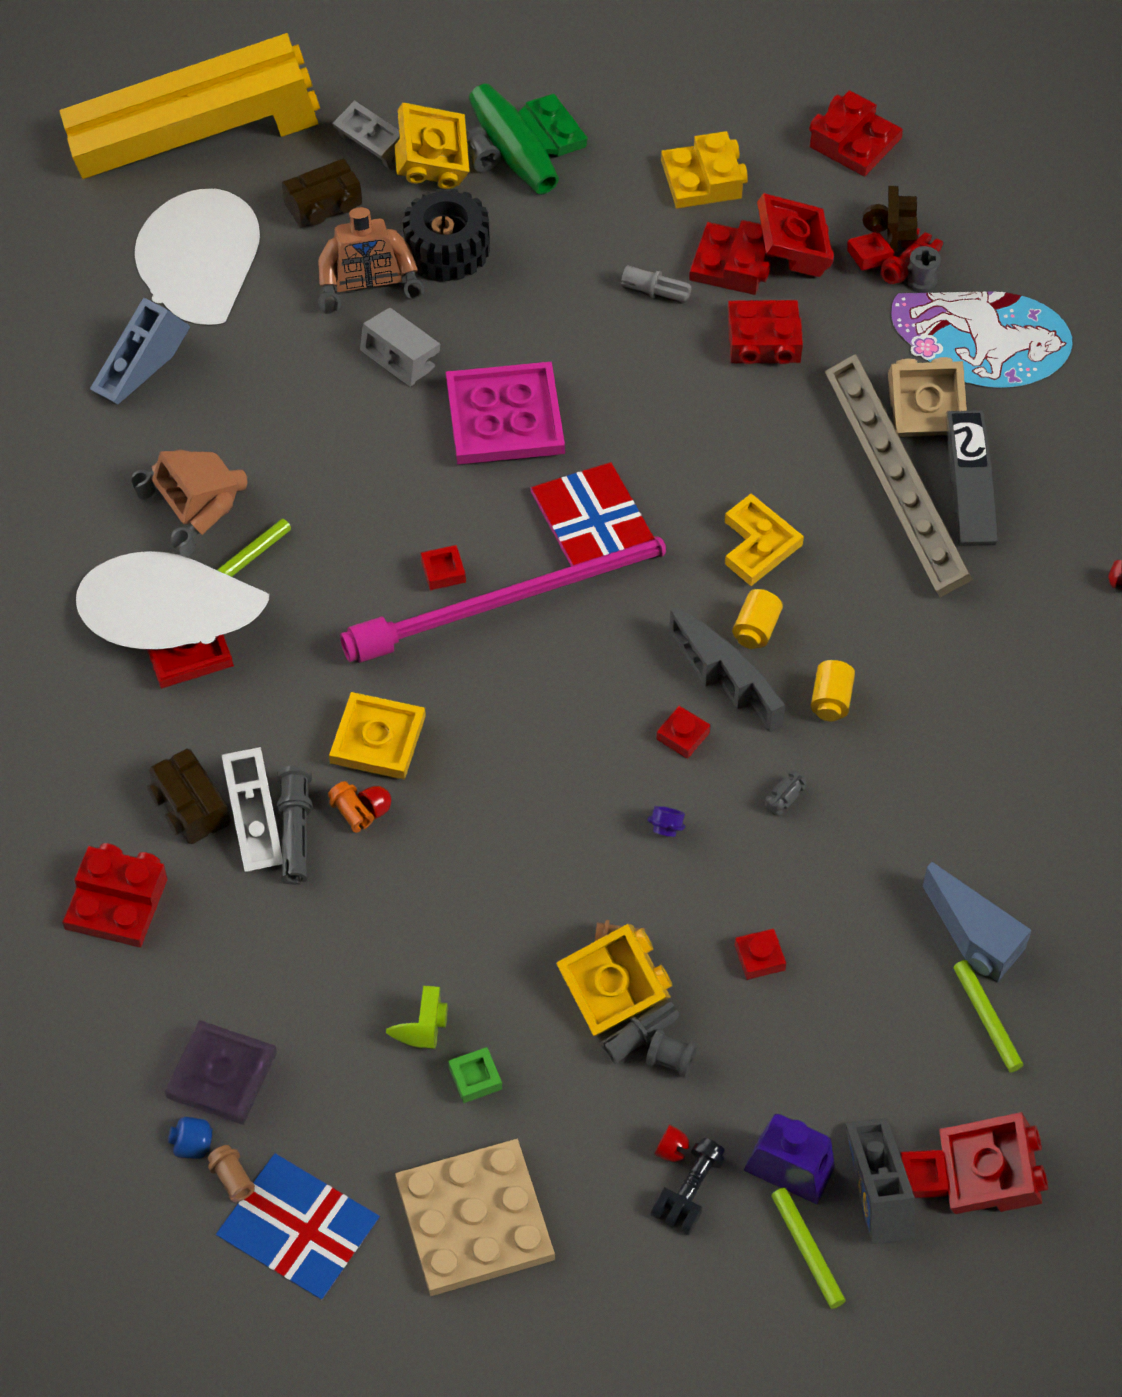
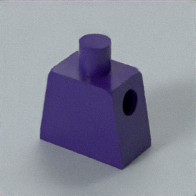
[744,1114,835,1205]

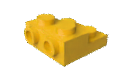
[395,103,470,189]
[661,131,748,209]
[556,924,673,1036]

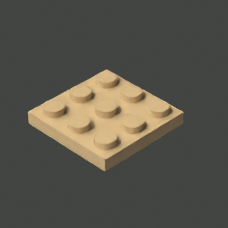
[395,1138,555,1297]

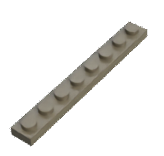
[825,354,973,598]

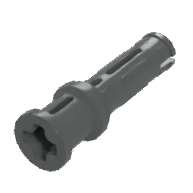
[277,765,312,885]

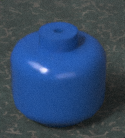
[168,1117,212,1159]

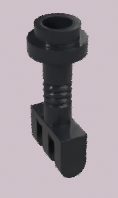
[650,1138,725,1235]

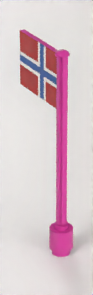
[340,462,666,663]

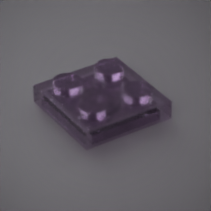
[165,1020,277,1125]

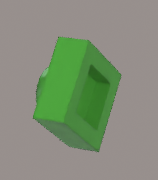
[448,1047,502,1103]

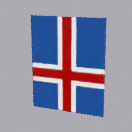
[216,1153,380,1300]

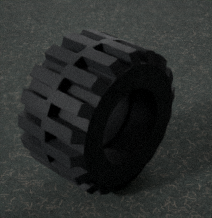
[403,189,490,281]

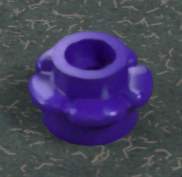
[647,806,686,837]

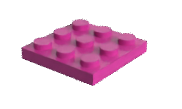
[446,361,565,465]

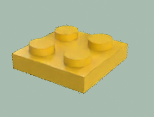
[329,692,426,780]

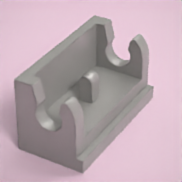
[332,100,400,170]
[360,308,441,387]

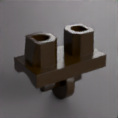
[862,186,918,251]

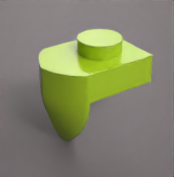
[386,986,448,1049]

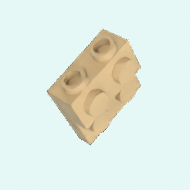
[888,357,967,437]

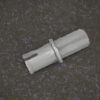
[621,265,691,302]

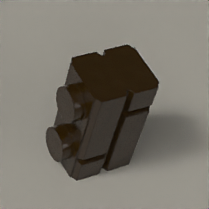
[282,158,362,229]
[147,748,231,844]

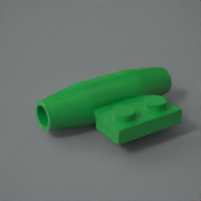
[469,83,588,195]

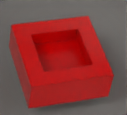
[847,232,894,271]
[421,545,466,590]
[656,705,711,759]
[735,928,786,980]
[900,1150,948,1198]

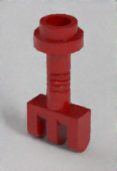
[881,228,943,284]

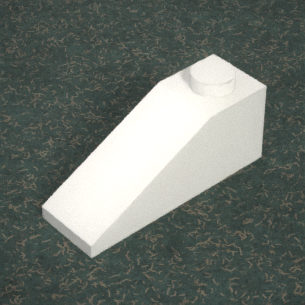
[222,747,283,872]

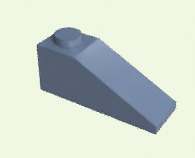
[90,298,191,404]
[923,862,1031,982]

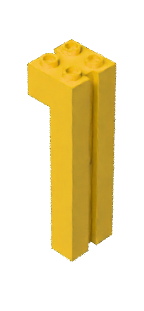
[59,33,320,179]

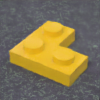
[725,493,804,586]

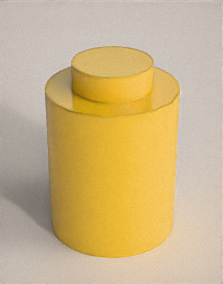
[732,589,783,649]
[811,660,855,722]

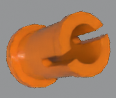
[328,781,374,833]

